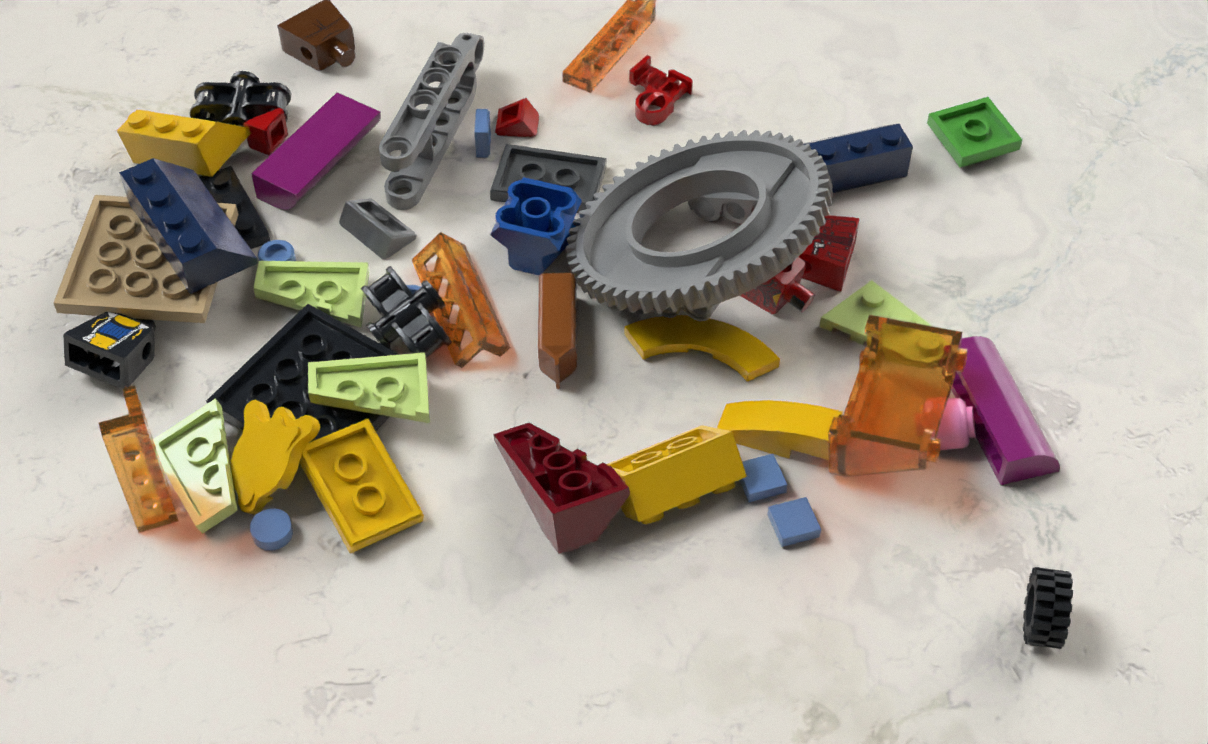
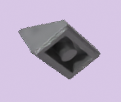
[339,198,417,259]

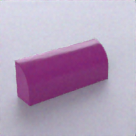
[251,92,381,210]
[939,336,1060,485]

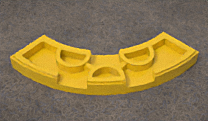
[624,315,780,382]

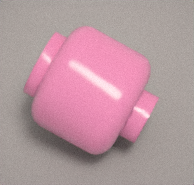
[917,398,976,451]

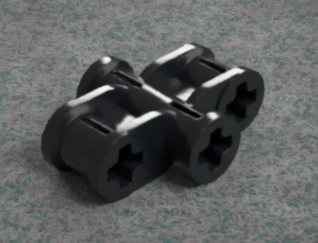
[190,71,291,127]
[360,266,452,363]

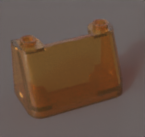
[828,315,968,477]

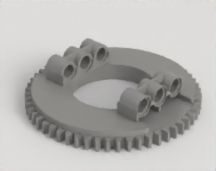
[566,130,833,321]

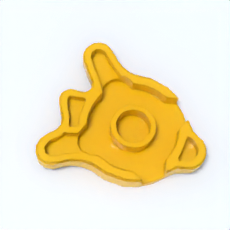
[230,400,320,515]

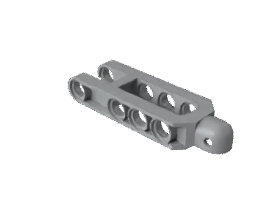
[379,33,485,210]

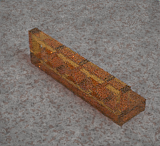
[562,0,656,93]
[412,232,511,368]
[99,385,179,533]

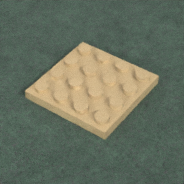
[53,195,238,323]

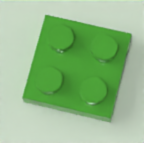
[927,97,1023,167]

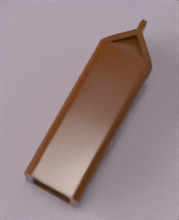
[538,273,577,389]

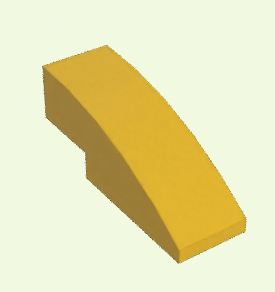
[717,400,843,460]

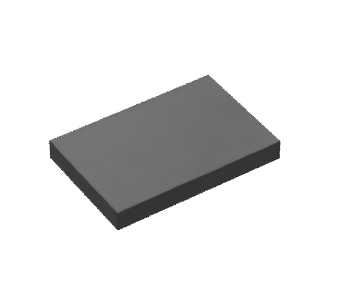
[490,144,607,213]

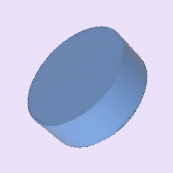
[258,240,296,261]
[250,508,293,550]

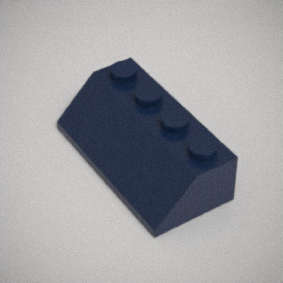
[803,123,913,193]
[119,158,258,294]

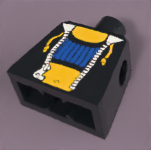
[63,312,156,390]

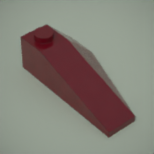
[493,422,630,554]

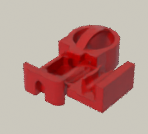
[629,55,693,125]

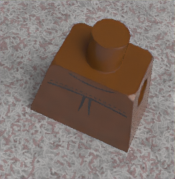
[277,0,355,71]

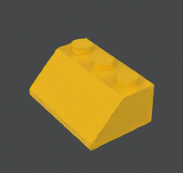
[117,109,251,177]
[607,425,747,524]

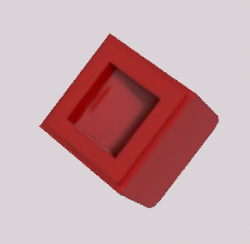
[495,98,539,137]
[244,108,288,155]

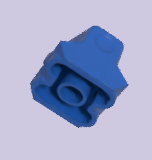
[490,177,582,275]

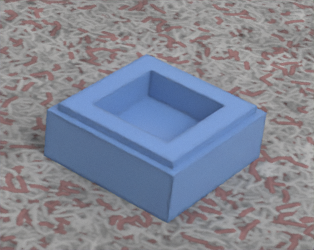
[474,109,491,158]
[739,454,788,502]
[767,497,821,547]

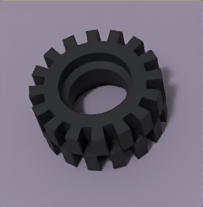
[1023,567,1073,649]

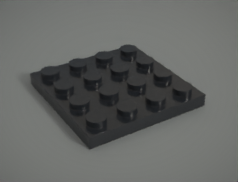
[206,304,400,465]

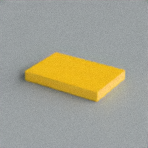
[299,419,424,554]

